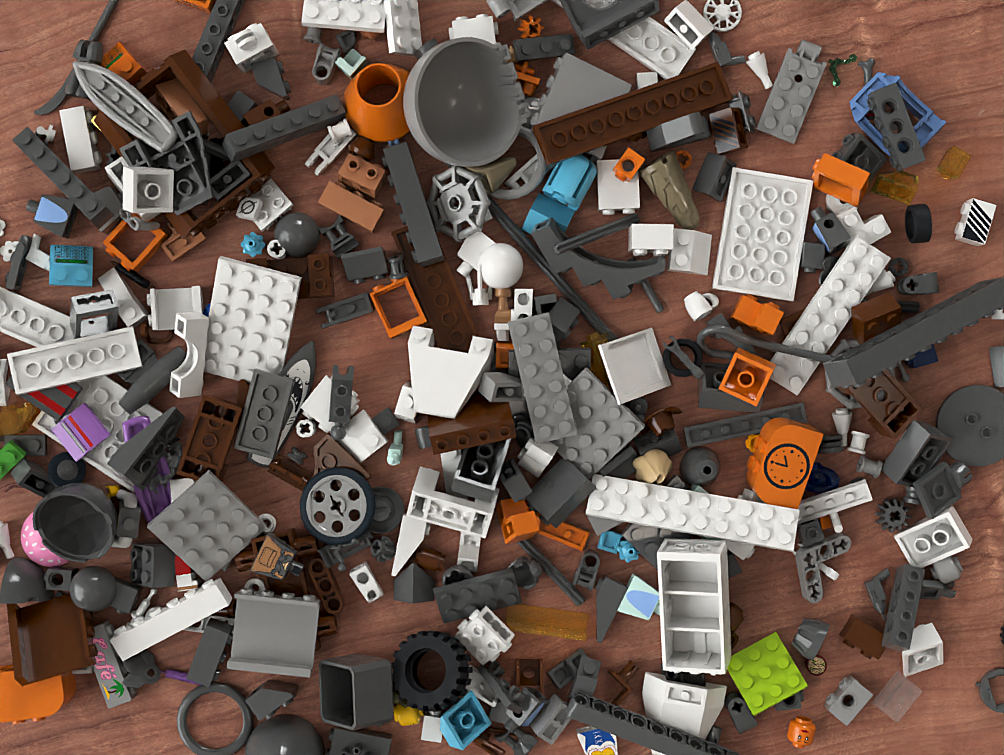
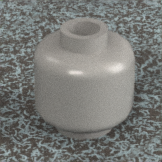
[930,555,963,584]

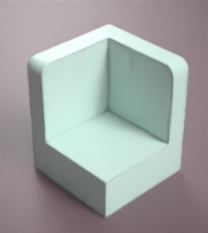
[335,49,368,79]

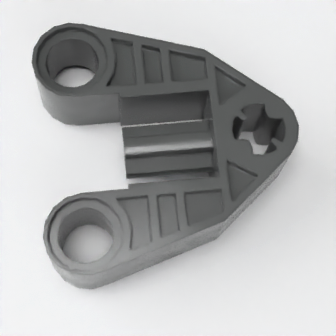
[646,112,711,152]

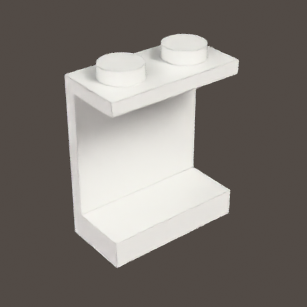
[147,286,203,331]

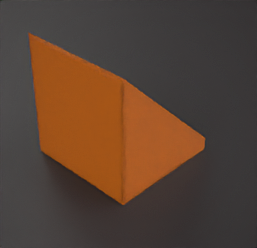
[817,515,831,530]

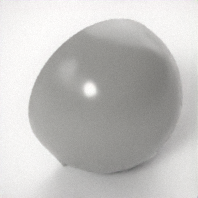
[403,37,531,167]

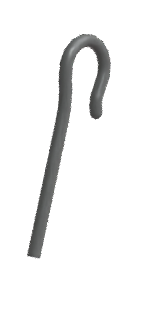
[696,325,835,363]

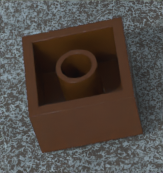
[851,292,901,345]

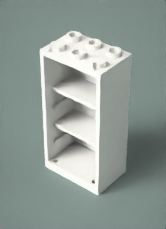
[657,538,732,676]

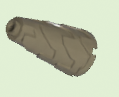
[638,150,700,230]

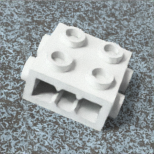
[449,14,499,44]
[300,375,360,433]
[454,606,515,665]

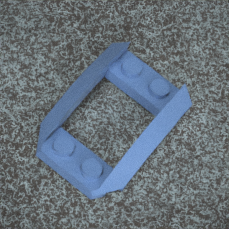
[849,72,946,157]

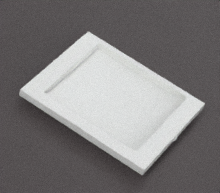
[598,328,671,405]

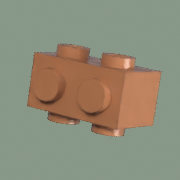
[338,154,386,199]

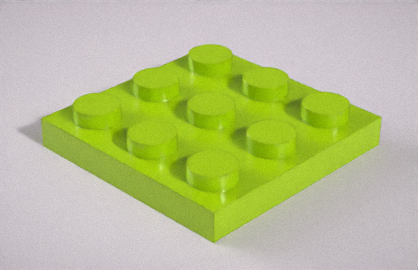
[727,632,808,716]

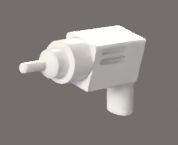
[25,233,50,271]

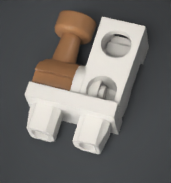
[494,289,533,341]

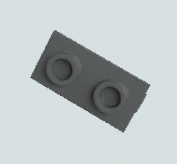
[728,92,756,134]

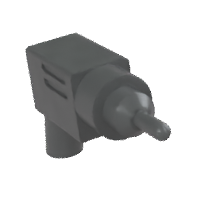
[708,31,746,67]
[863,568,890,621]

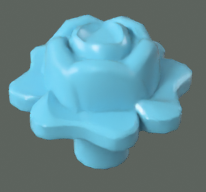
[240,232,266,257]
[617,540,640,563]

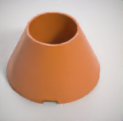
[343,63,410,142]

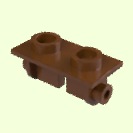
[267,454,313,491]

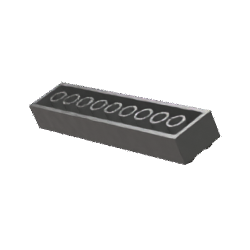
[823,277,1004,389]

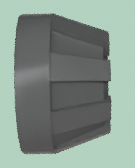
[791,618,830,661]

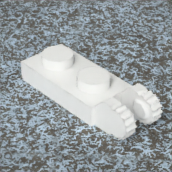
[305,120,357,176]

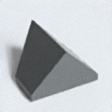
[394,563,435,604]

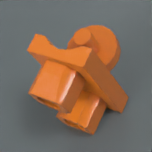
[515,61,540,97]

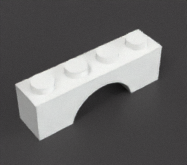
[169,312,209,398]

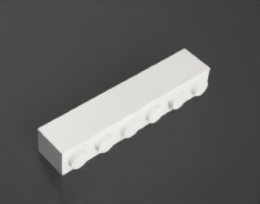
[110,578,233,661]

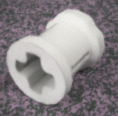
[327,119,353,144]
[267,240,286,259]
[296,419,317,438]
[847,431,870,455]

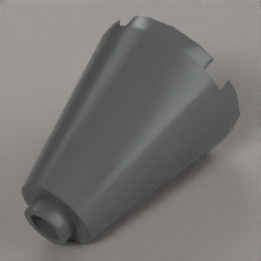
[680,447,721,487]

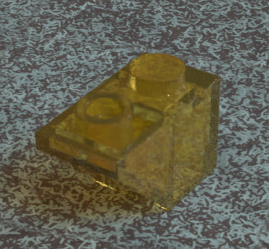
[0,402,41,436]

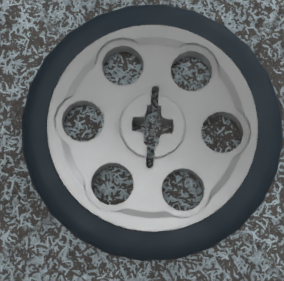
[300,467,376,545]

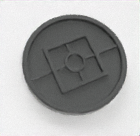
[935,385,1004,466]

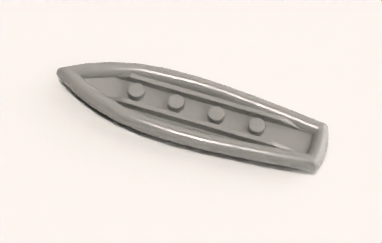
[72,61,179,153]

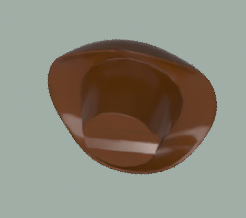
[640,406,683,437]

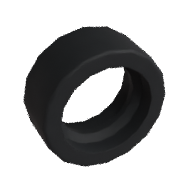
[905,204,932,244]
[663,339,703,377]

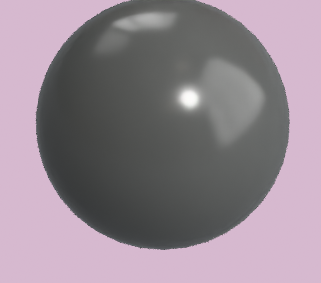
[274,212,320,258]
[70,566,117,612]

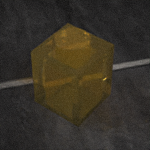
[936,146,971,180]

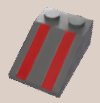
[5,375,83,422]

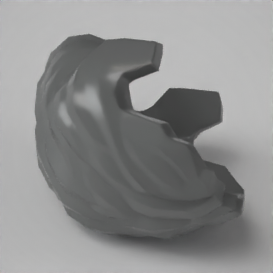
[508,556,542,590]

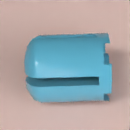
[542,155,597,211]

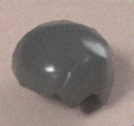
[442,565,474,586]

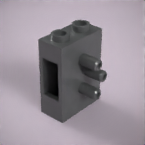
[526,457,596,528]
[326,726,393,755]

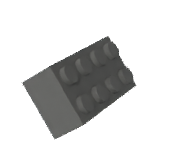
[451,423,516,503]

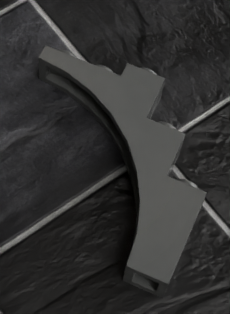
[531,217,667,300]

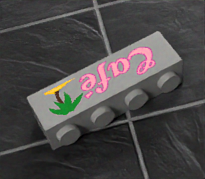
[92,620,137,709]

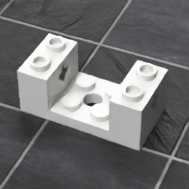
[406,467,499,538]

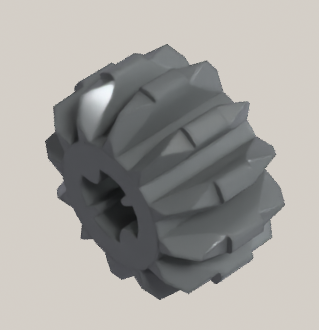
[874,498,911,533]

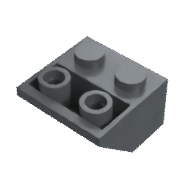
[130,543,175,588]
[245,680,299,721]

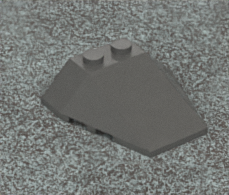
[119,111,214,215]

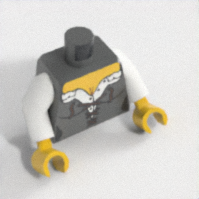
[106,485,141,548]

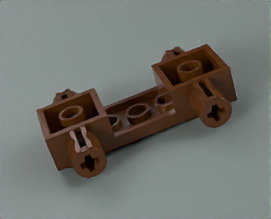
[235,528,338,652]

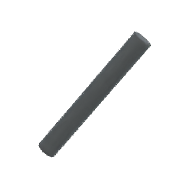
[627,257,664,313]

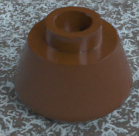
[348,136,375,162]

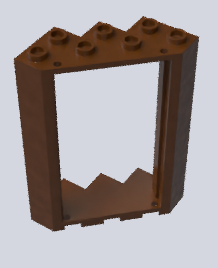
[94,50,275,239]

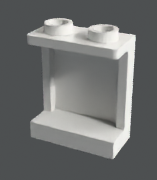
[595,159,640,215]

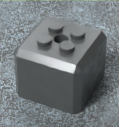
[319,653,394,730]

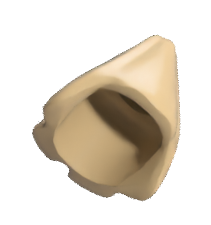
[632,449,673,485]

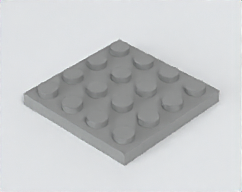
[530,367,645,479]
[147,470,267,581]

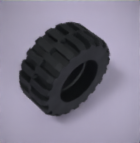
[391,630,473,711]

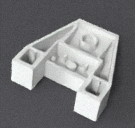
[408,326,494,419]

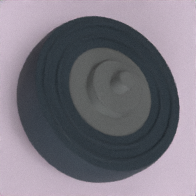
[47,452,86,487]

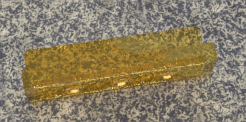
[505,604,588,641]

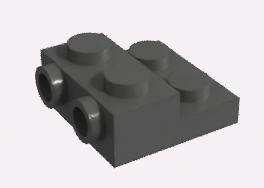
[831,133,888,185]

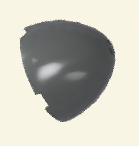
[32,483,118,563]
[244,714,325,755]

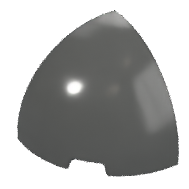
[0,557,54,604]

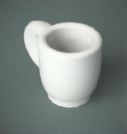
[684,291,719,322]

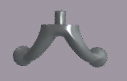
[330,538,359,572]

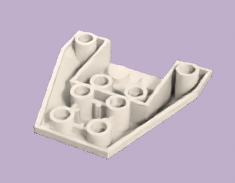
[642,672,727,755]

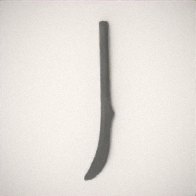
[34,0,119,115]

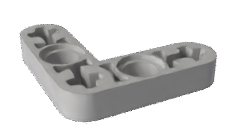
[795,533,851,604]

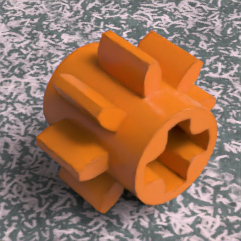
[517,14,544,39]

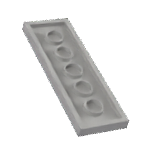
[508,312,577,444]

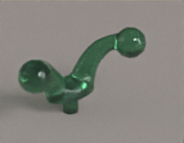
[828,54,857,87]

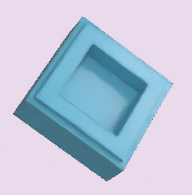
[597,530,622,554]

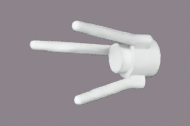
[466,264,493,305]

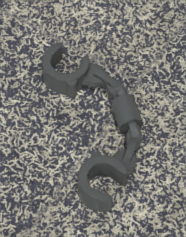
[149,435,183,494]

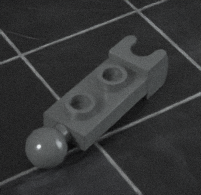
[329,365,354,441]

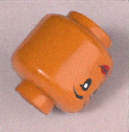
[787,716,816,748]

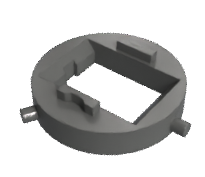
[975,668,1004,713]

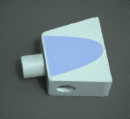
[617,573,660,620]

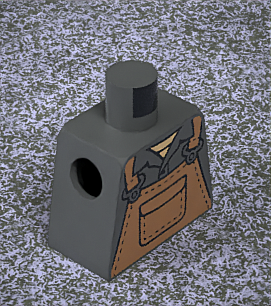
[250,532,304,580]

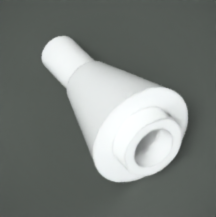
[746,51,773,89]
[865,269,896,296]
[832,408,852,446]
[0,521,15,559]

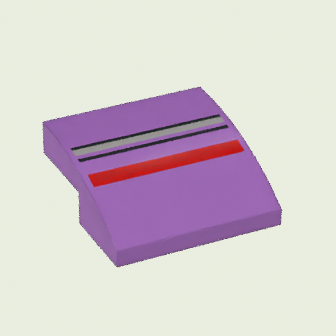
[51,403,111,462]

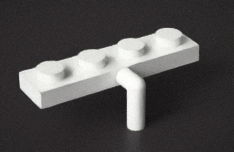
[797,479,873,533]

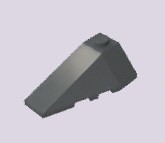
[107,406,185,491]

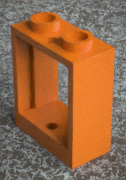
[812,153,870,208]
[102,212,170,272]
[369,277,428,339]

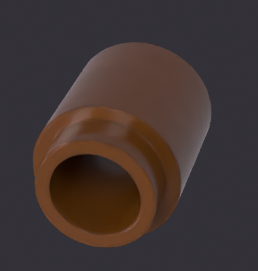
[415,547,446,572]

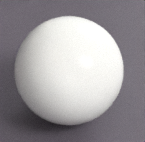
[478,243,523,289]

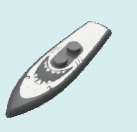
[247,341,316,468]

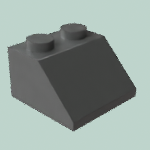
[341,246,390,285]

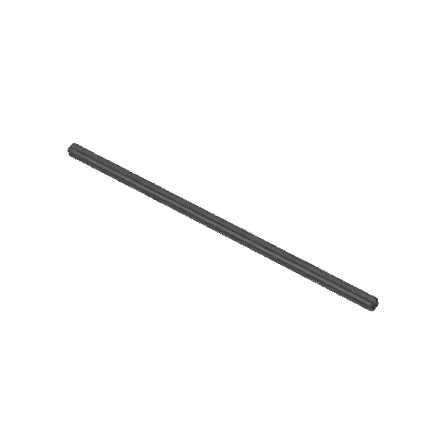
[445,163,618,342]

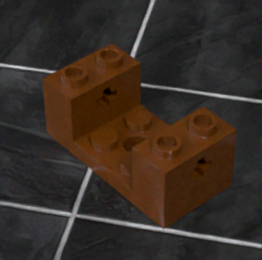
[246,254,335,299]
[828,369,923,439]
[176,395,244,482]

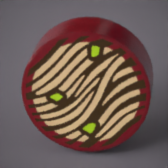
[805,654,827,676]

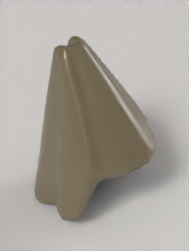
[464,157,516,197]

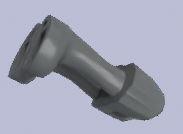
[64,39,104,100]

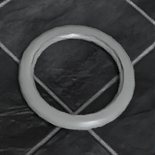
[489,126,547,200]

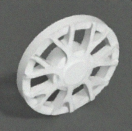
[703,0,742,32]

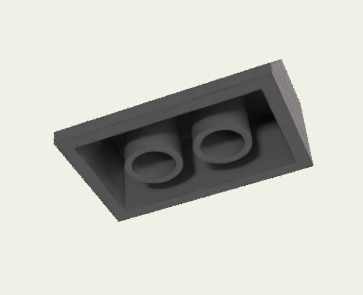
[698,362,764,413]
[881,420,954,487]

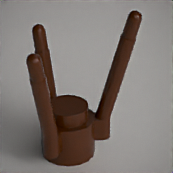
[472,727,516,755]

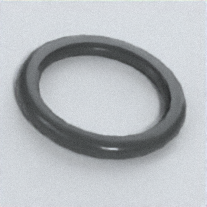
[177,682,253,755]

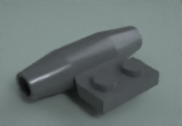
[116,339,187,415]

